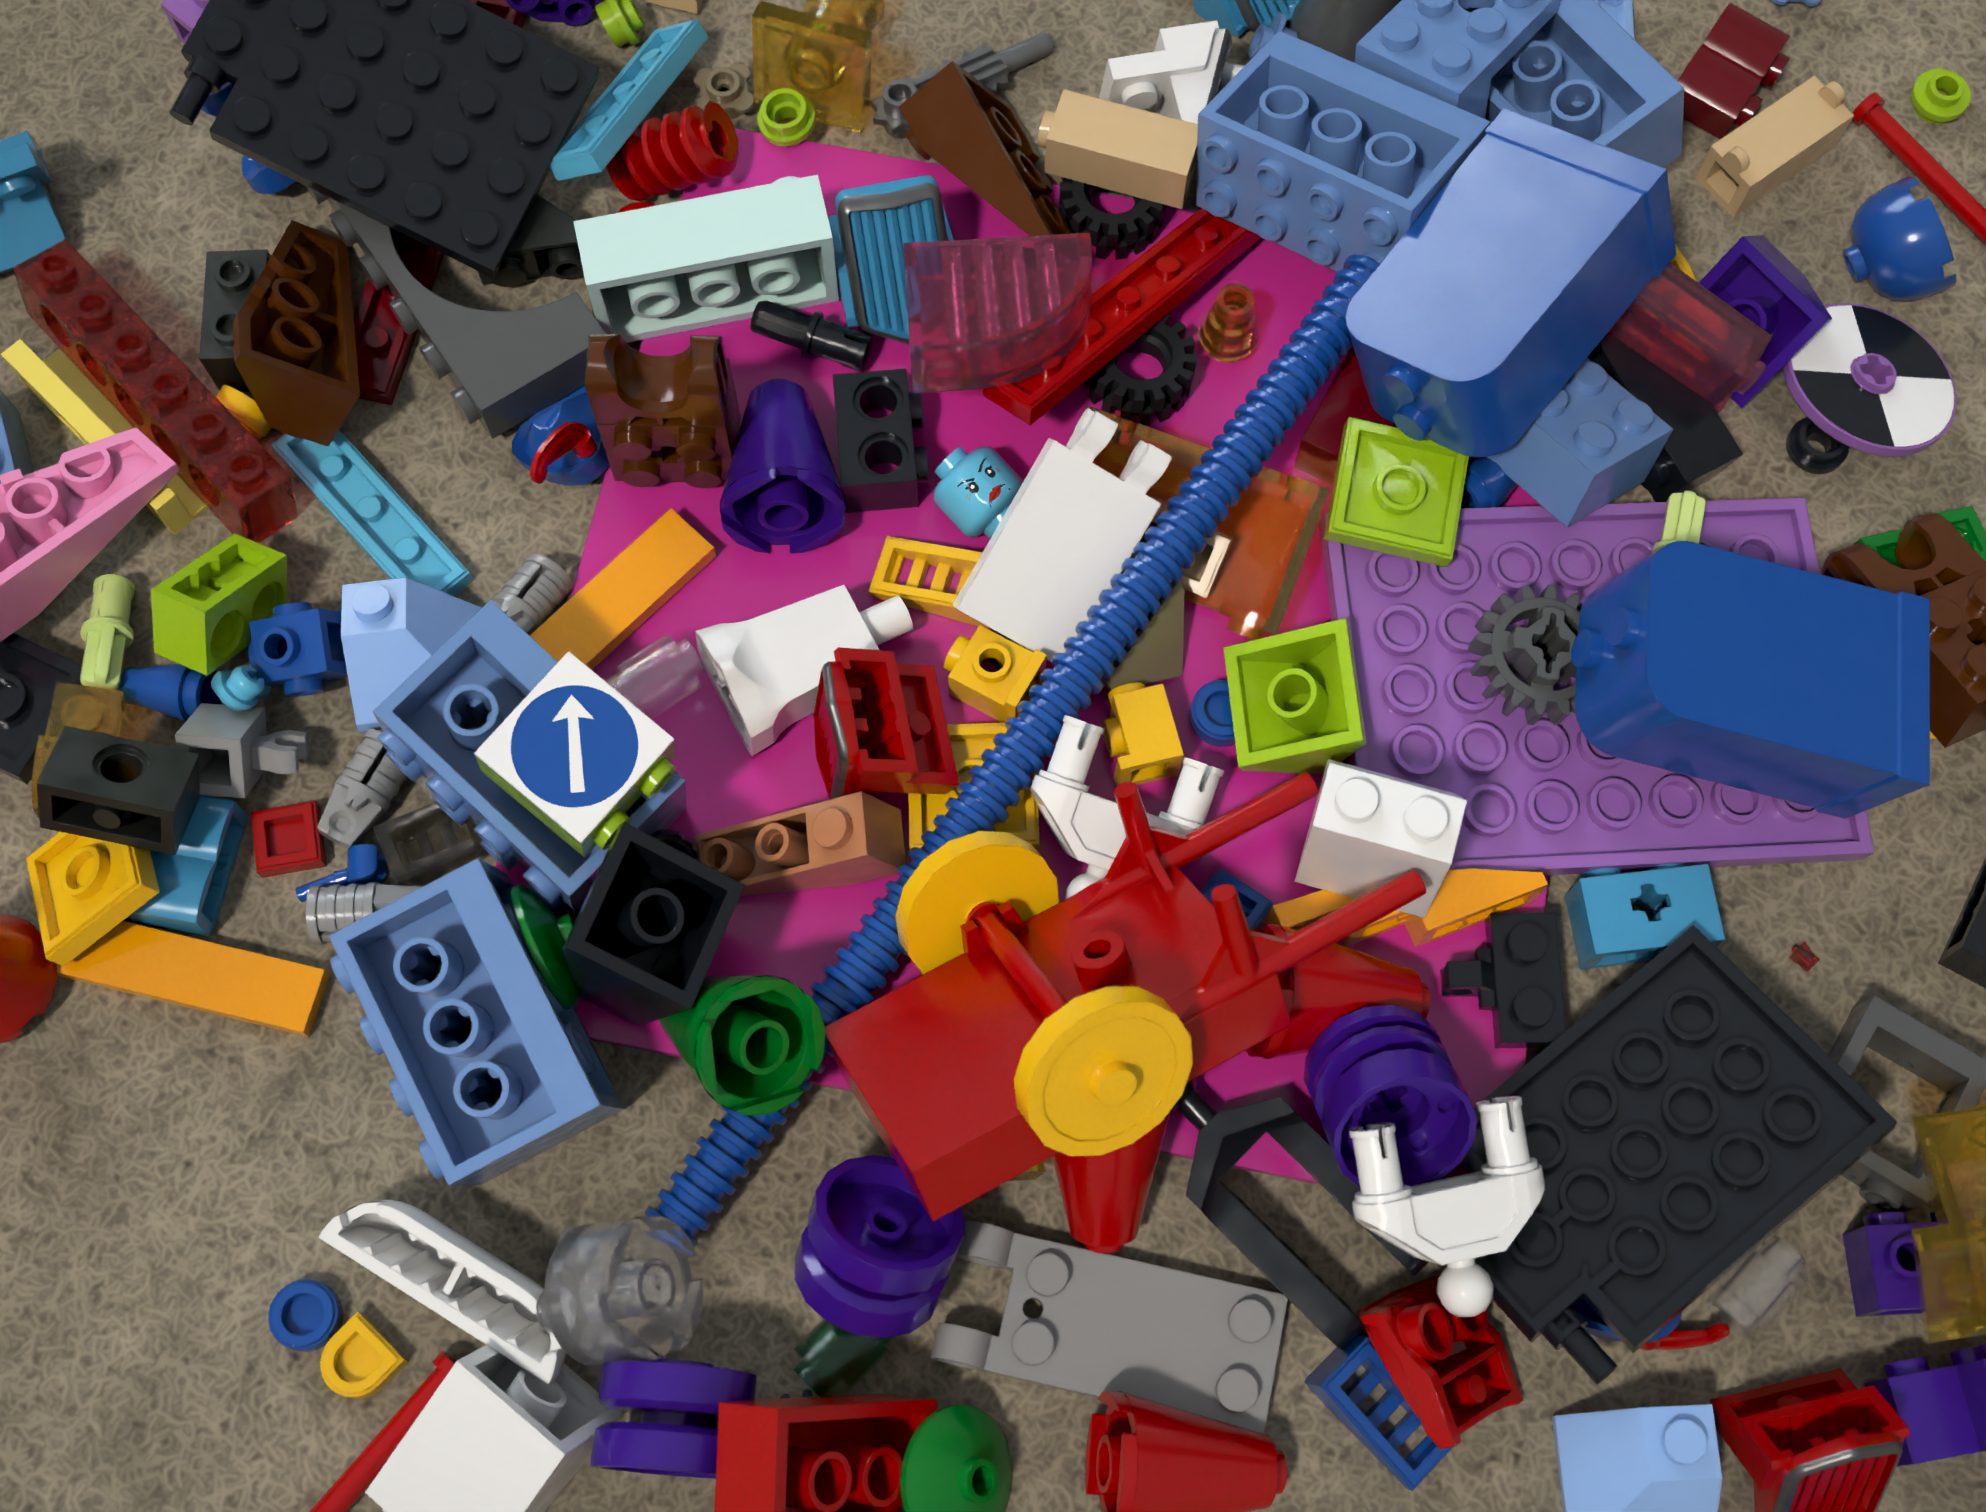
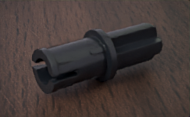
[750,300,873,372]

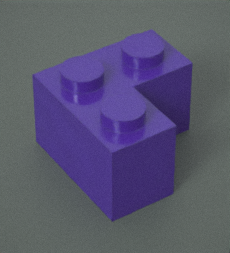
[1864,1344,1986,1467]

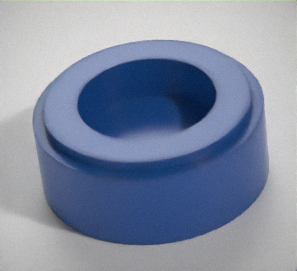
[1189,680,1235,747]
[268,1280,343,1352]

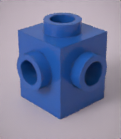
[248,602,348,697]

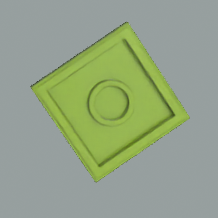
[1324,417,1469,567]

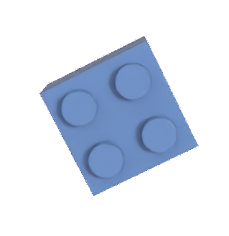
[1487,357,1674,528]

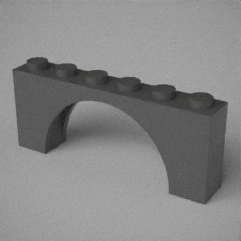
[306,186,606,439]

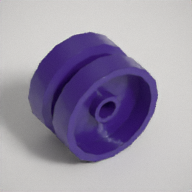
[795,1155,965,1338]
[591,1359,757,1479]

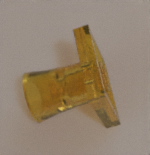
[752,0,885,134]

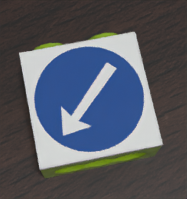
[474,651,676,858]

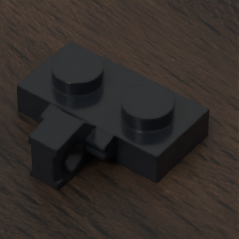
[1440,913,1566,1048]

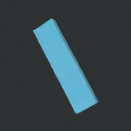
[549,20,709,181]
[271,430,473,596]

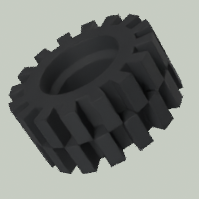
[1059,177,1165,260]
[1084,313,1197,426]

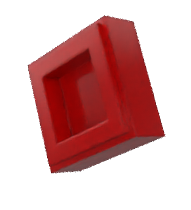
[251,801,327,878]

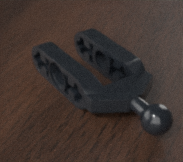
[1171,1078,1429,1351]

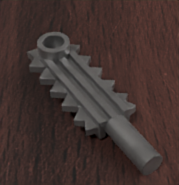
[870,32,1053,138]

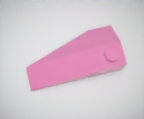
[0,427,179,642]

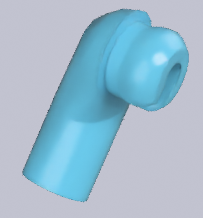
[211,666,272,712]

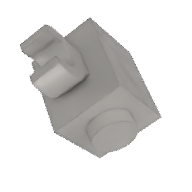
[175,703,309,798]

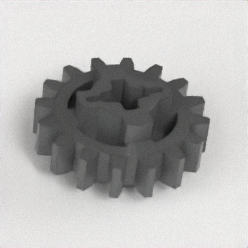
[1468,584,1580,725]

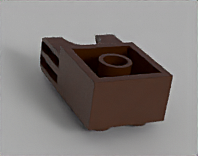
[585,334,741,488]
[1822,513,1986,748]

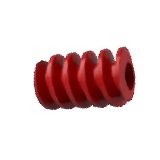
[606,101,739,202]

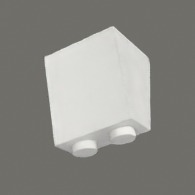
[1294,759,1467,918]
[365,1345,624,1512]

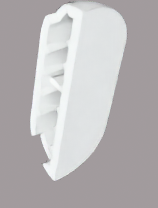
[318,1200,567,1384]

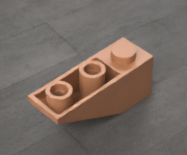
[694,791,906,896]

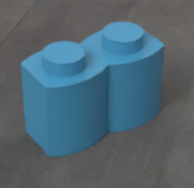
[128,795,248,937]

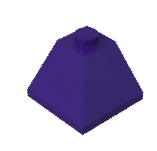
[1658,235,1832,408]

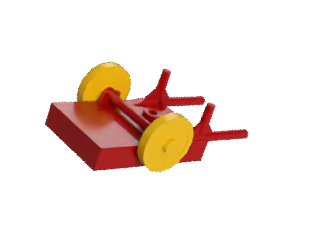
[825,772,1426,1222]

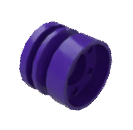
[1304,1005,1477,1187]

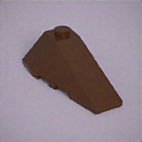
[899,61,1082,266]
[233,220,360,447]

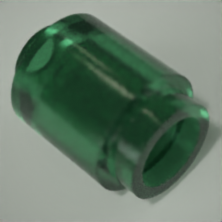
[793,1319,894,1396]

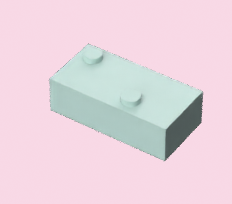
[573,175,839,343]

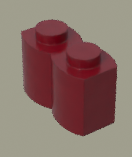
[1677,3,1790,139]

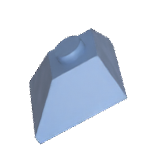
[341,578,482,732]
[1552,1404,1723,1512]

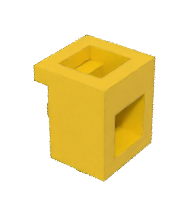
[943,625,1047,723]
[1102,682,1184,786]

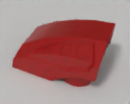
[1357,1275,1523,1449]

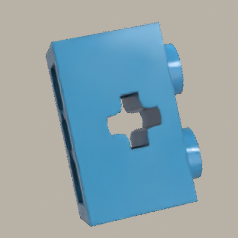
[1565,863,1725,970]

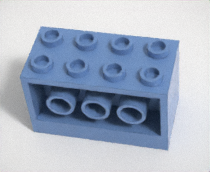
[1464,0,1684,168]
[1196,30,1491,272]
[372,600,687,919]
[329,858,625,1186]

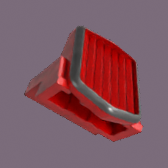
[813,647,959,799]
[1710,1368,1910,1512]

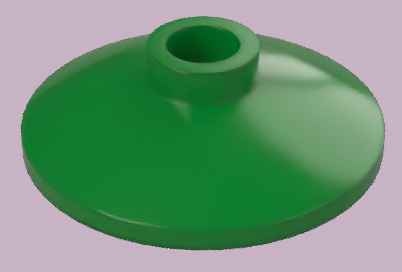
[511,884,579,1010]
[900,1404,1012,1512]

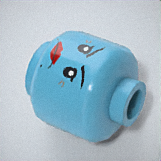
[933,446,1023,539]

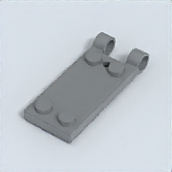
[930,1221,1288,1434]

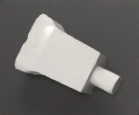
[695,585,913,756]

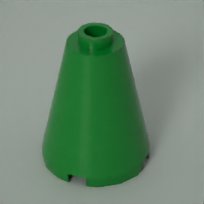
[659,975,826,1116]

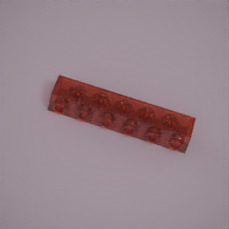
[13,239,298,543]

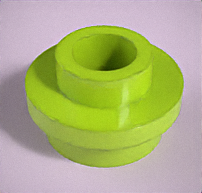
[595,0,645,48]
[1911,68,1971,124]
[757,88,816,147]

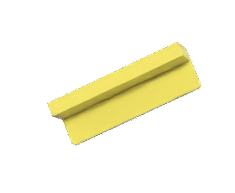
[1,336,229,535]

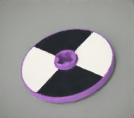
[1783,304,1957,457]

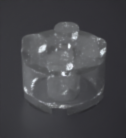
[536,1216,704,1366]

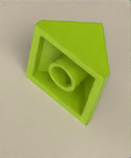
[1223,618,1367,774]

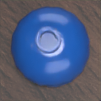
[1843,176,1957,301]

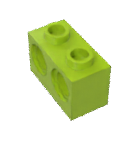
[151,533,288,676]

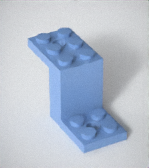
[1355,0,1560,119]

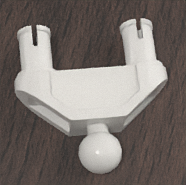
[1030,715,1224,900]
[1349,1096,1545,1317]

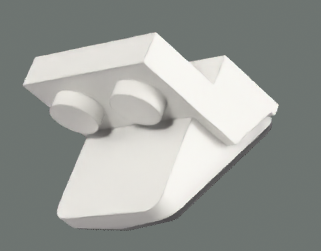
[1099,20,1233,172]

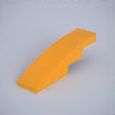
[1265,868,1548,948]

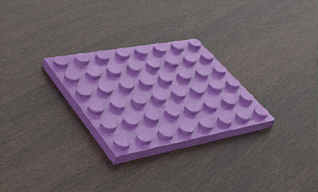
[1319,498,1874,876]

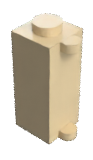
[1695,75,1854,217]
[1037,89,1198,209]

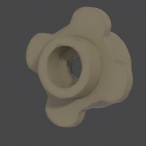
[694,63,755,120]

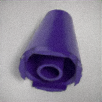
[720,379,846,554]

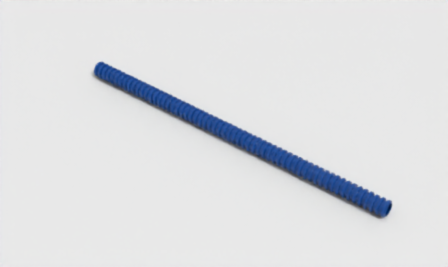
[644,254,1380,1249]

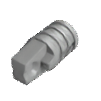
[492,554,574,635]
[317,729,407,849]
[306,882,423,945]

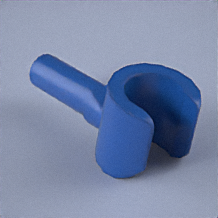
[296,844,387,902]

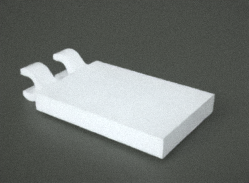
[952,408,1172,662]

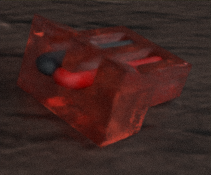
[1789,942,1820,972]

